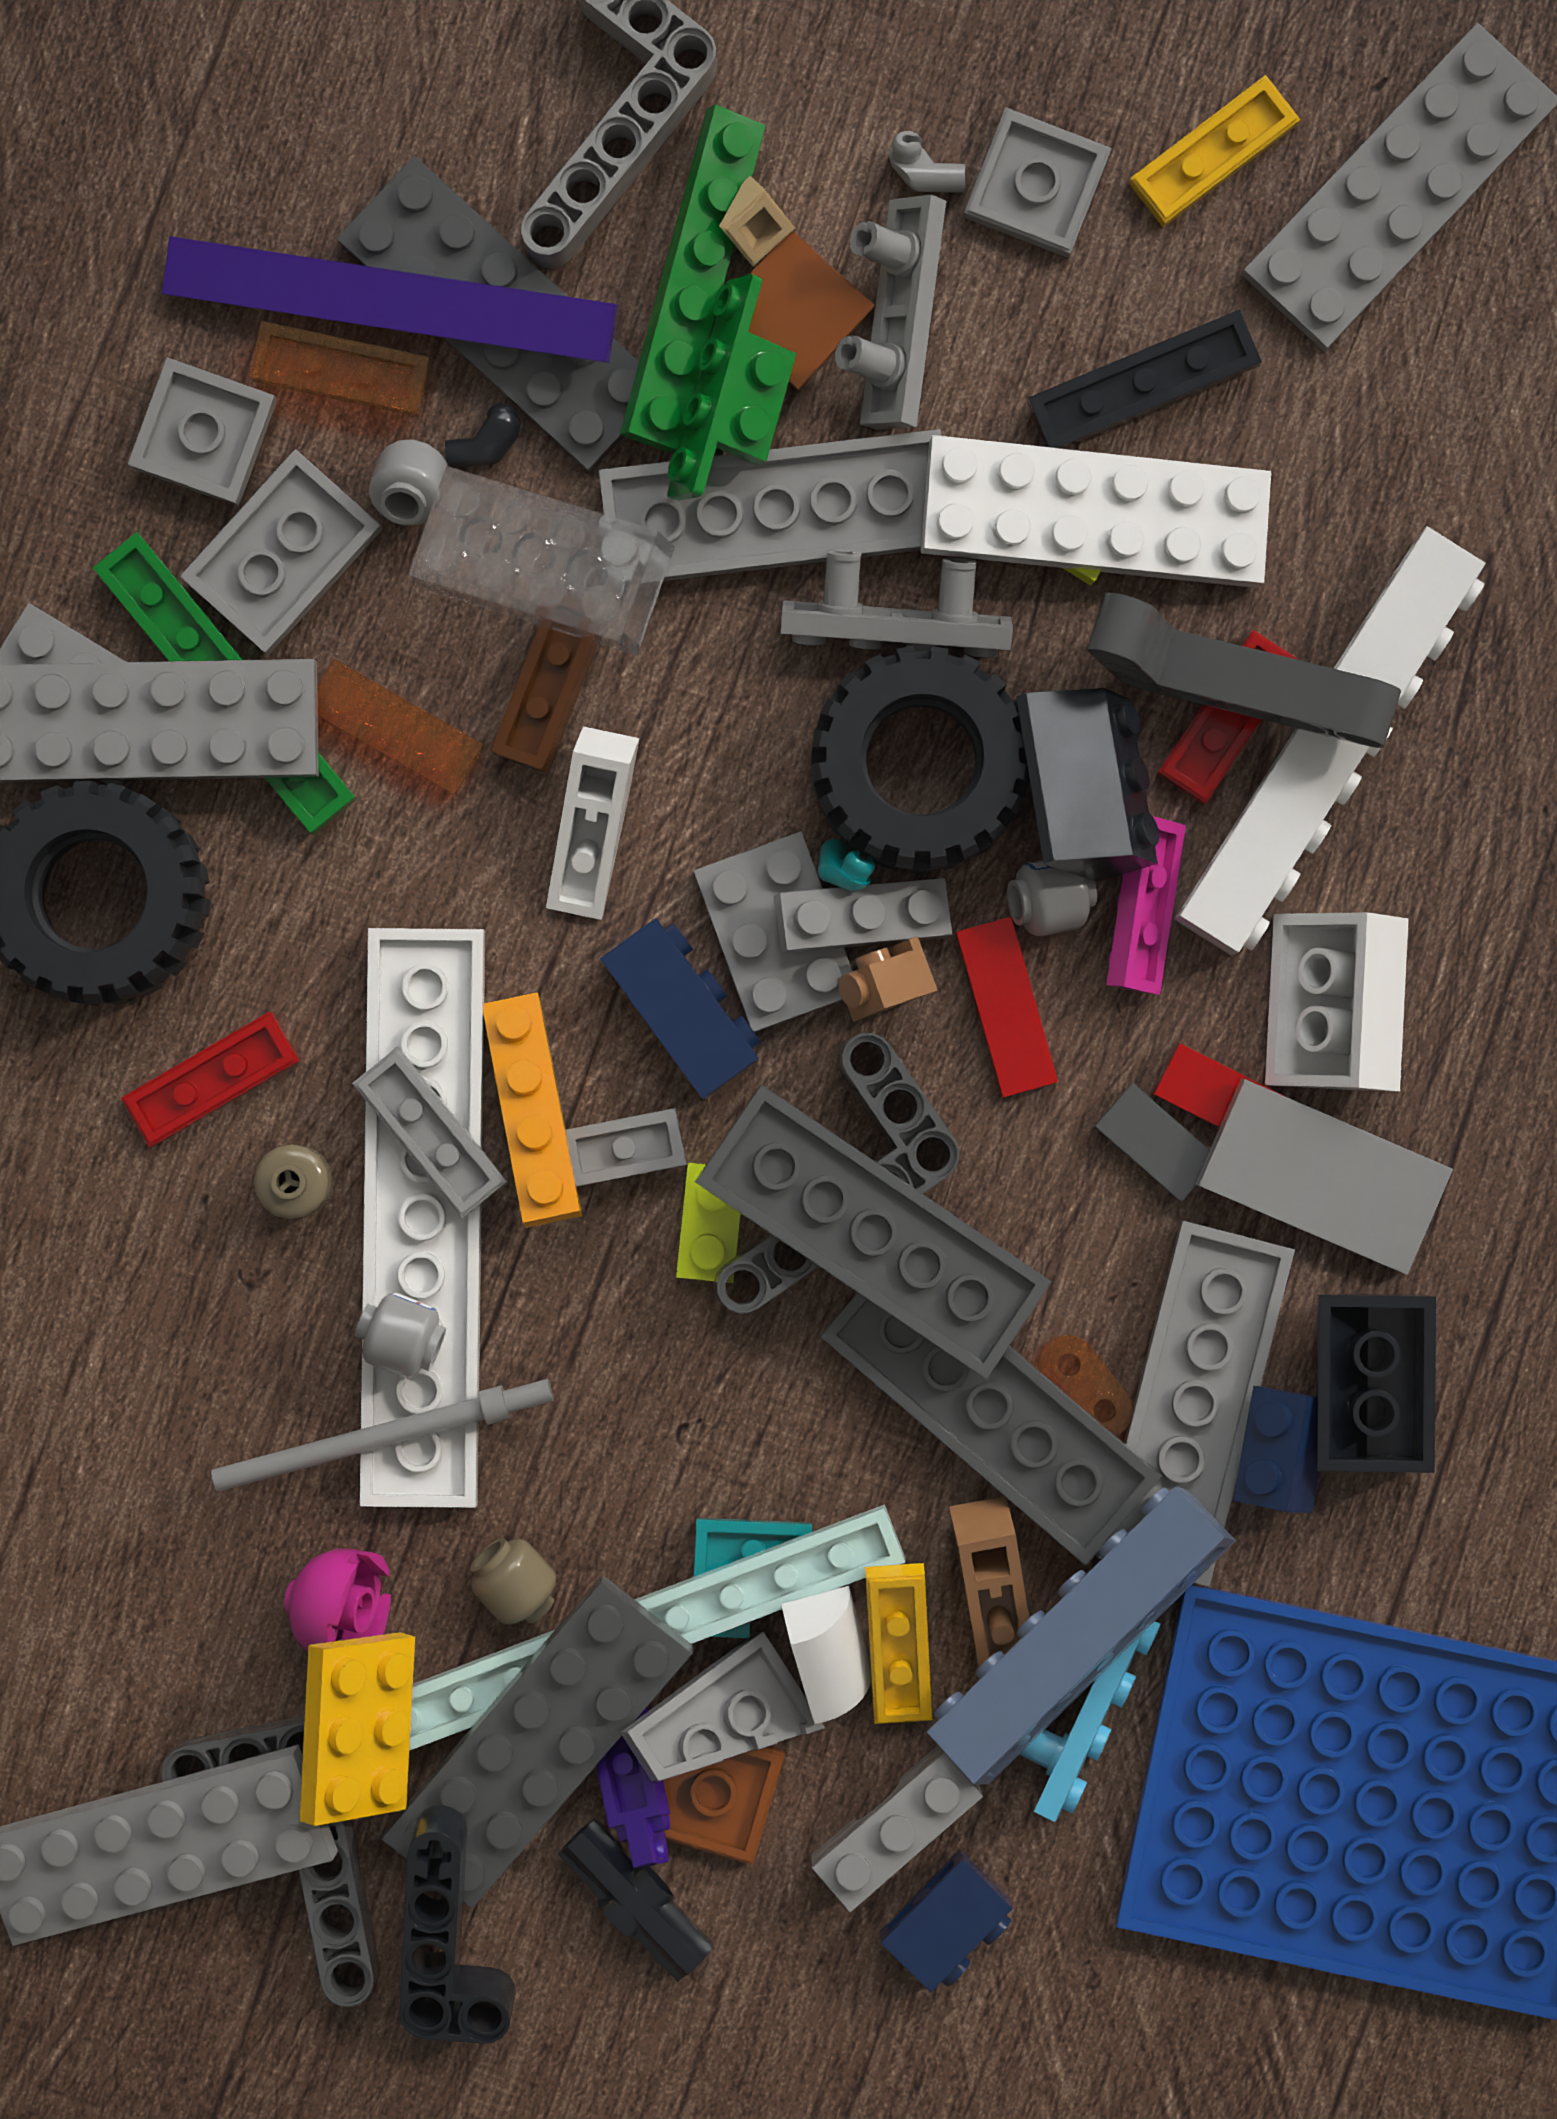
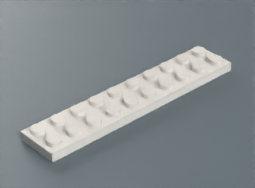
[360,928,485,1508]

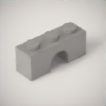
[811,1745,983,1912]

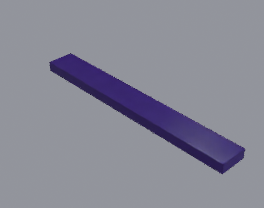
[162,236,618,363]

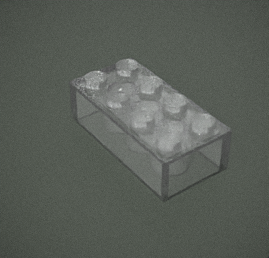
[408,466,675,656]

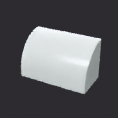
[781,1586,872,1725]

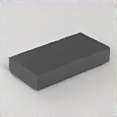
[1094,1083,1210,1202]

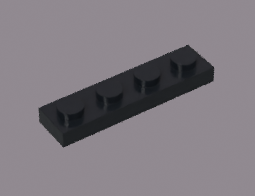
[1027,309,1262,449]

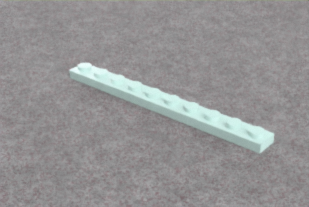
[409,1504,906,1751]

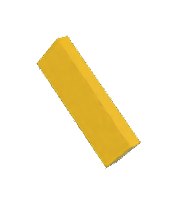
[1129,75,1301,228]
[865,1563,932,1724]

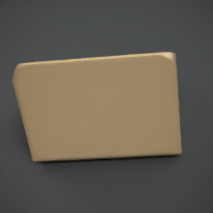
[719,176,795,267]

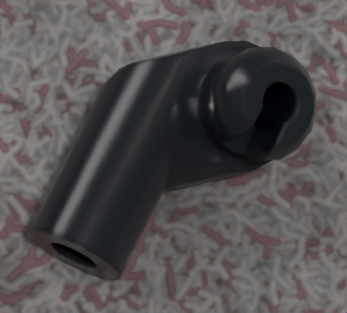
[445,403,521,469]

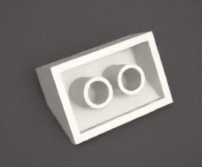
[1265,912,1408,1092]

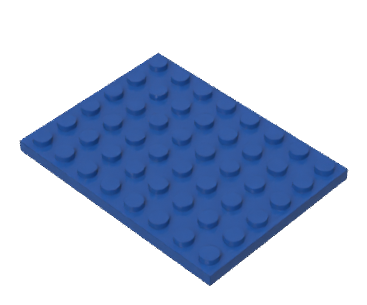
[1115,1584,1557,2020]

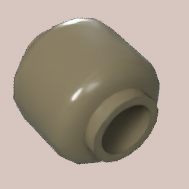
[253,1144,333,1220]
[470,1538,556,1625]

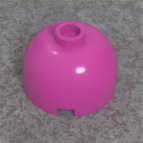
[284,1548,391,1653]

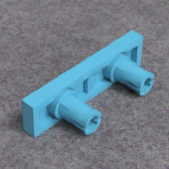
[1019,1621,1161,1822]

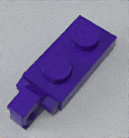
[596,1706,670,1868]

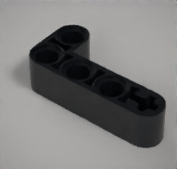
[399,1805,516,2044]

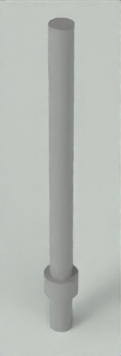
[211,1379,554,1492]

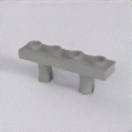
[835,195,946,430]
[780,549,1013,658]

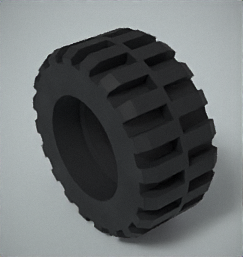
[811,646,1030,873]
[0,781,211,1006]

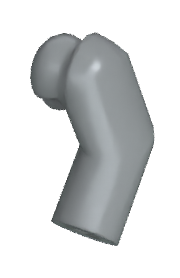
[888,131,965,193]

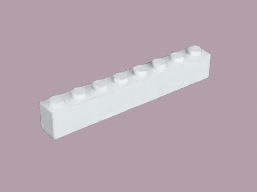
[1174,526,1486,956]

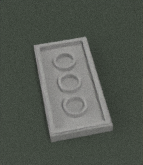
[1195,1078,1453,1275]

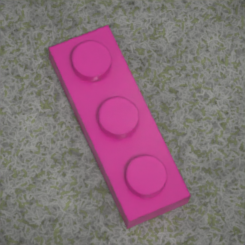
[1106,816,1186,995]

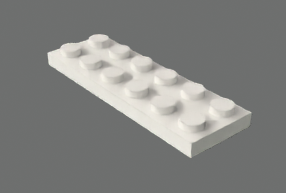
[921,435,1271,588]

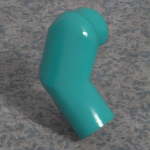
[818,839,875,892]

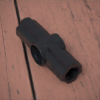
[558,1817,714,1982]

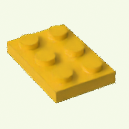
[299,1632,415,1826]

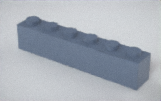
[927,1486,1236,1785]

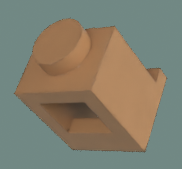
[837,936,938,1022]

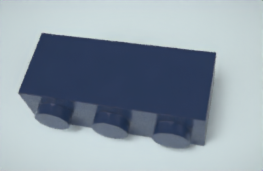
[600,918,761,1100]

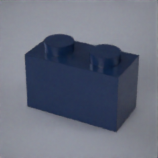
[1233,1386,1320,1513]
[879,1849,1013,1992]

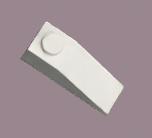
[546,726,639,920]

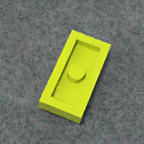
[676,1163,741,1283]

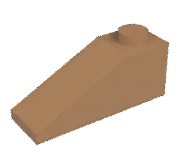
[949,1496,1029,1668]

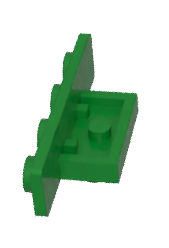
[667,274,796,501]

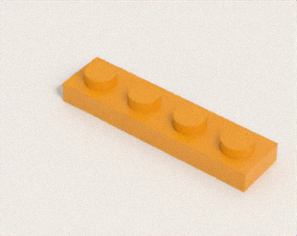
[483,992,582,1228]

